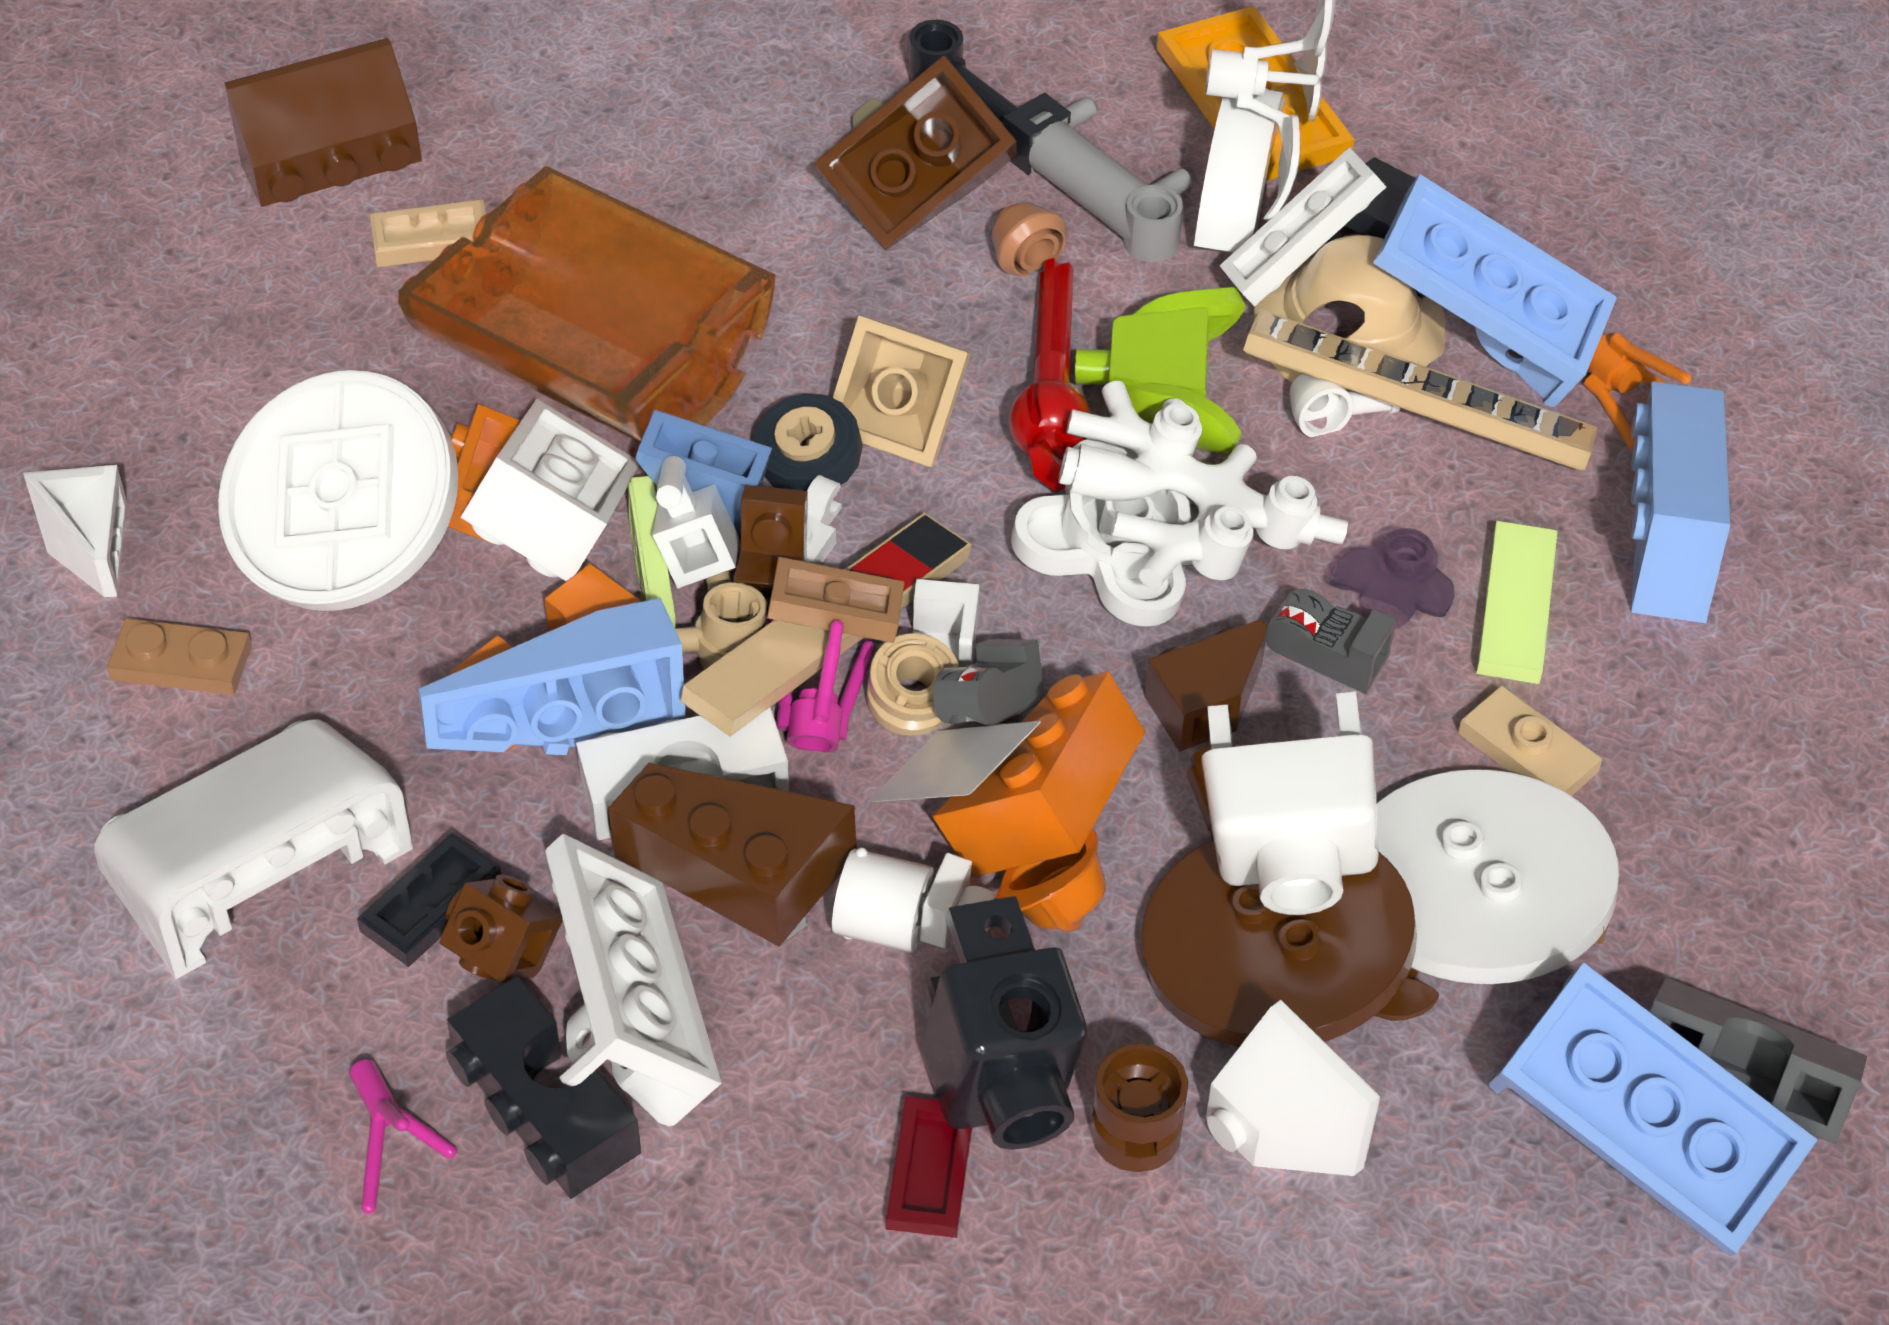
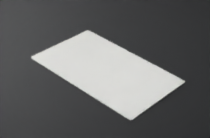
[867,721,1041,802]

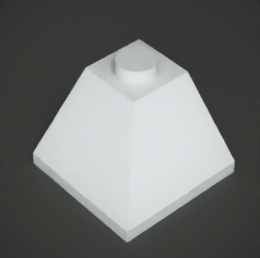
[1206,1000,1380,1176]

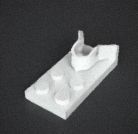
[545,834,722,1127]

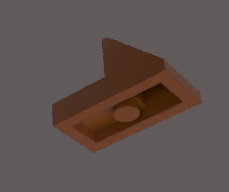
[734,485,808,598]

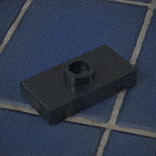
[357,833,502,967]

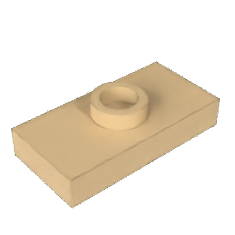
[370,200,492,268]
[1458,686,1602,796]

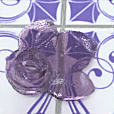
[1329,528,1455,629]

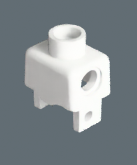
[1202,691,1379,915]

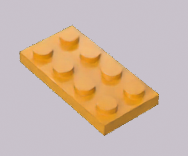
[1157,6,1355,181]

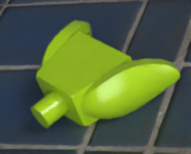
[1075,287,1246,455]

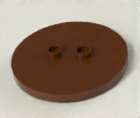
[1142,839,1417,1047]

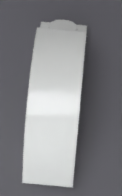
[1194,88,1285,253]

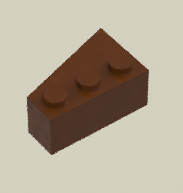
[608,763,857,947]

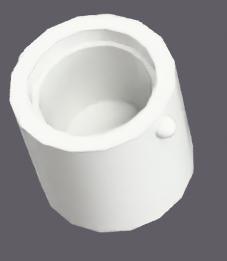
[832,847,934,953]

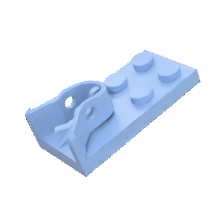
[1373,174,1617,407]
[1489,963,1818,1256]

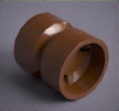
[1090,1043,1189,1172]

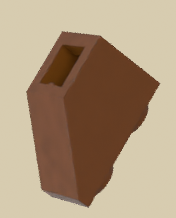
[1144,619,1268,752]

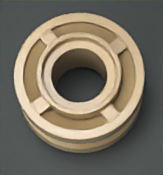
[867,633,959,736]

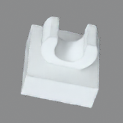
[920,853,996,948]

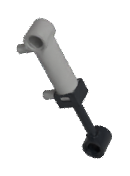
[909,19,1192,262]

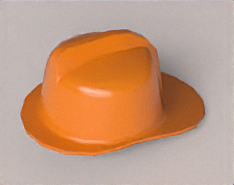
[993,830,1106,933]

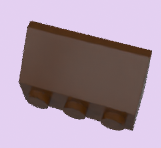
[225,38,422,207]

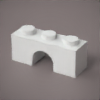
[576,708,789,841]

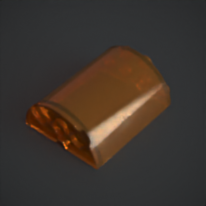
[398,166,775,443]

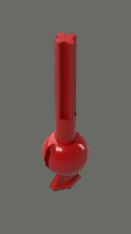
[1008,258,1090,492]

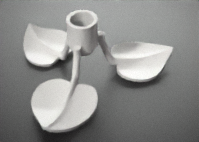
[1205,0,1335,220]

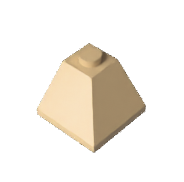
[833,316,971,468]

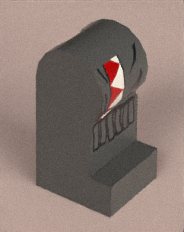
[1266,589,1397,694]
[933,639,1045,725]

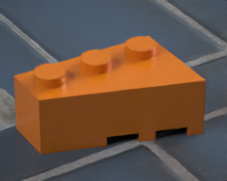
[932,671,1145,876]

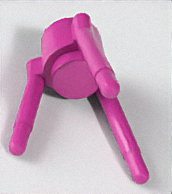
[769,619,875,752]

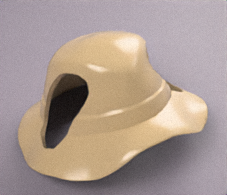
[1253,235,1446,392]

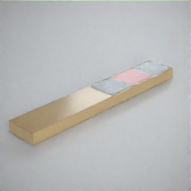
[681,512,972,737]

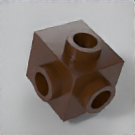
[439,875,563,983]

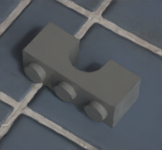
[1650,977,1867,1144]

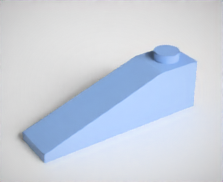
[418,598,686,755]

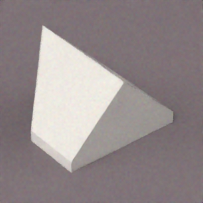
[23,465,127,597]

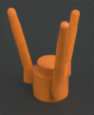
[1584,332,1691,452]

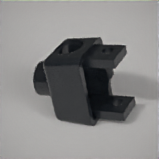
[921,896,1087,1150]

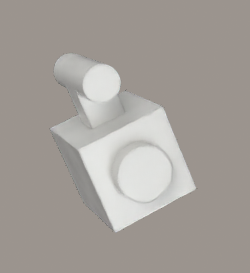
[653,456,739,589]

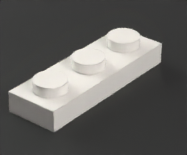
[1220,147,1386,307]

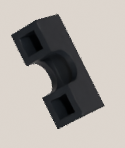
[446,976,641,1199]

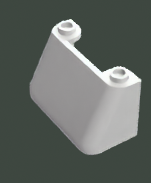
[94,719,413,979]

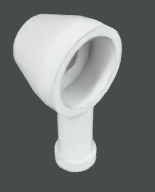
[1290,374,1401,437]

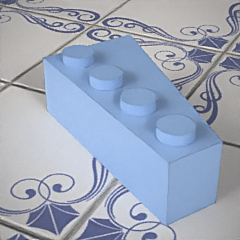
[1631,381,1731,623]

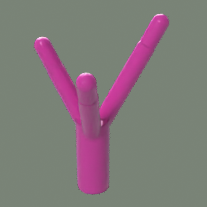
[349,1059,457,1214]

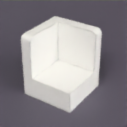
[913,579,980,667]

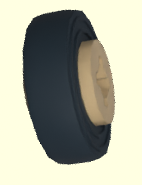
[753,393,863,491]

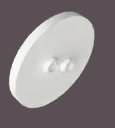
[218,370,458,611]
[1377,770,1619,984]

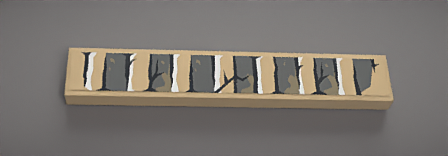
[1243,309,1597,471]

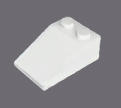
[460,399,639,581]

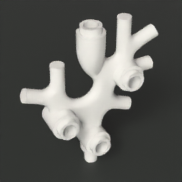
[1058,381,1348,589]

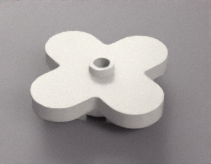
[1011,439,1199,626]

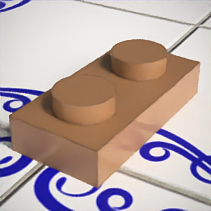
[767,557,904,643]
[107,618,252,695]

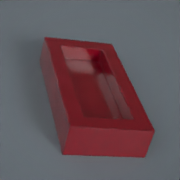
[886,1096,973,1238]

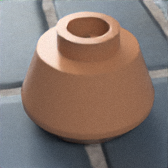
[992,202,1066,277]

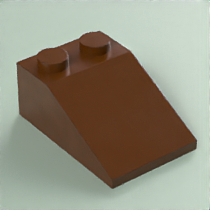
[813,56,1017,250]

